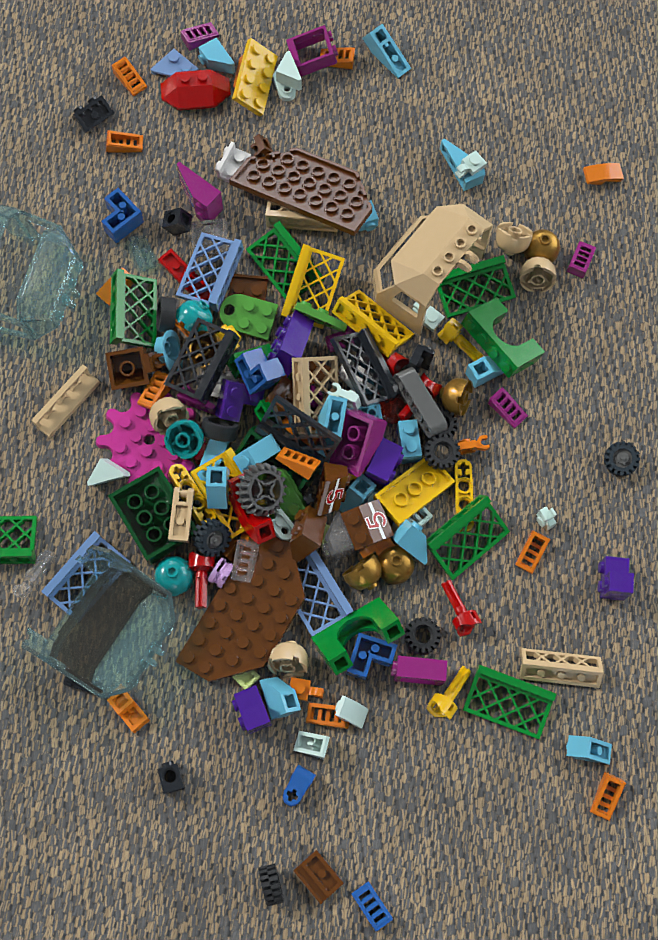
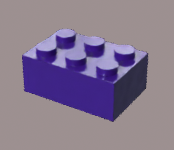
[267,310,314,379]

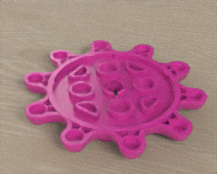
[95,392,205,485]

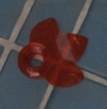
[378,393,406,424]

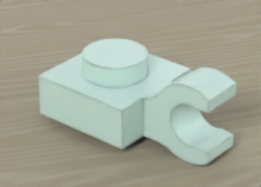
[455,150,487,179]
[412,302,445,332]
[327,383,361,411]
[537,507,557,531]

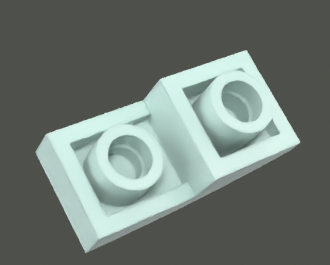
[335,696,369,728]

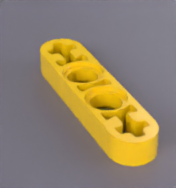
[454,459,474,532]
[168,464,216,526]

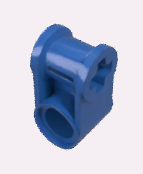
[283,764,316,806]

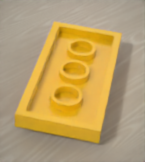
[232,38,278,117]
[373,457,455,527]

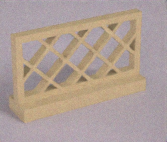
[292,356,339,434]

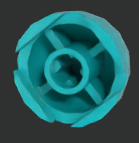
[176,300,213,332]
[164,419,204,459]
[154,556,194,596]

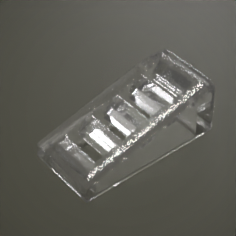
[231,539,259,583]

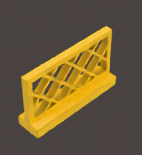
[280,244,345,329]
[332,289,414,358]
[190,447,271,539]

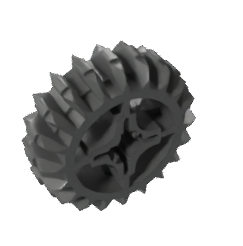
[235,463,288,516]

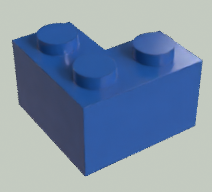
[101,188,144,243]
[234,348,286,395]
[346,633,397,680]

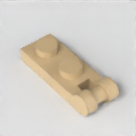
[168,487,195,543]

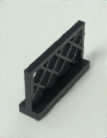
[164,318,240,405]
[330,328,401,407]
[254,394,342,475]

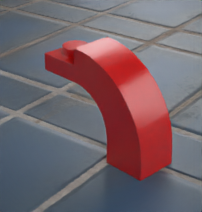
[227,474,276,544]

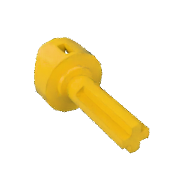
[437,318,484,361]
[426,666,471,720]

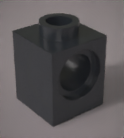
[162,207,193,236]
[157,761,185,794]

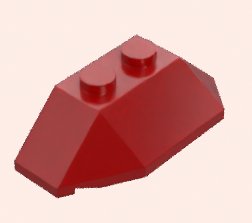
[161,69,231,110]

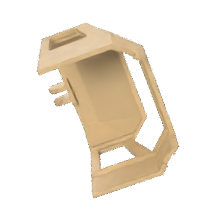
[372,204,493,335]

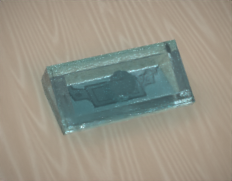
[125,236,159,274]

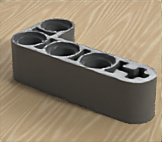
[393,367,448,438]

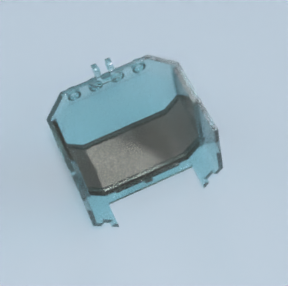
[21,545,176,699]

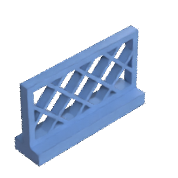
[176,232,244,312]
[41,531,131,623]
[297,550,353,636]

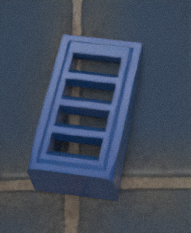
[351,881,393,931]

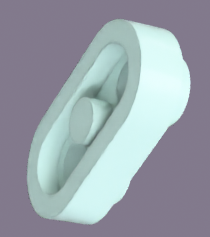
[273,71,296,101]
[267,508,294,541]

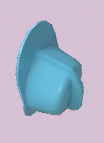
[154,330,183,371]

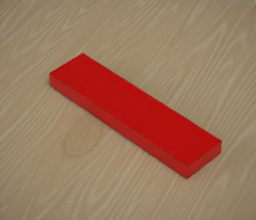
[158,248,212,308]

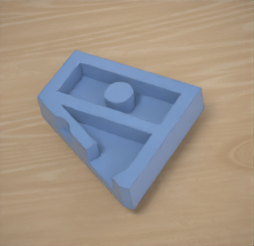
[150,49,199,78]

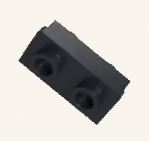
[72,95,114,133]
[407,344,435,373]

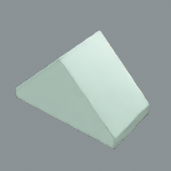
[276,51,302,91]
[87,458,131,486]
[293,731,330,759]

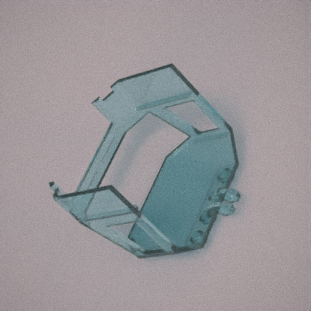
[0,204,83,340]

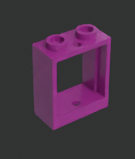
[286,25,338,77]
[391,656,448,686]

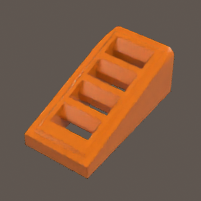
[320,47,355,70]
[112,57,147,97]
[106,130,143,153]
[137,371,174,409]
[275,447,321,480]
[515,530,551,574]
[306,702,349,729]
[590,772,626,821]

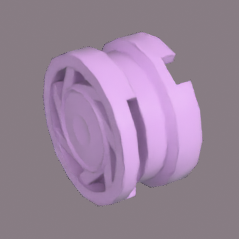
[208,557,235,588]

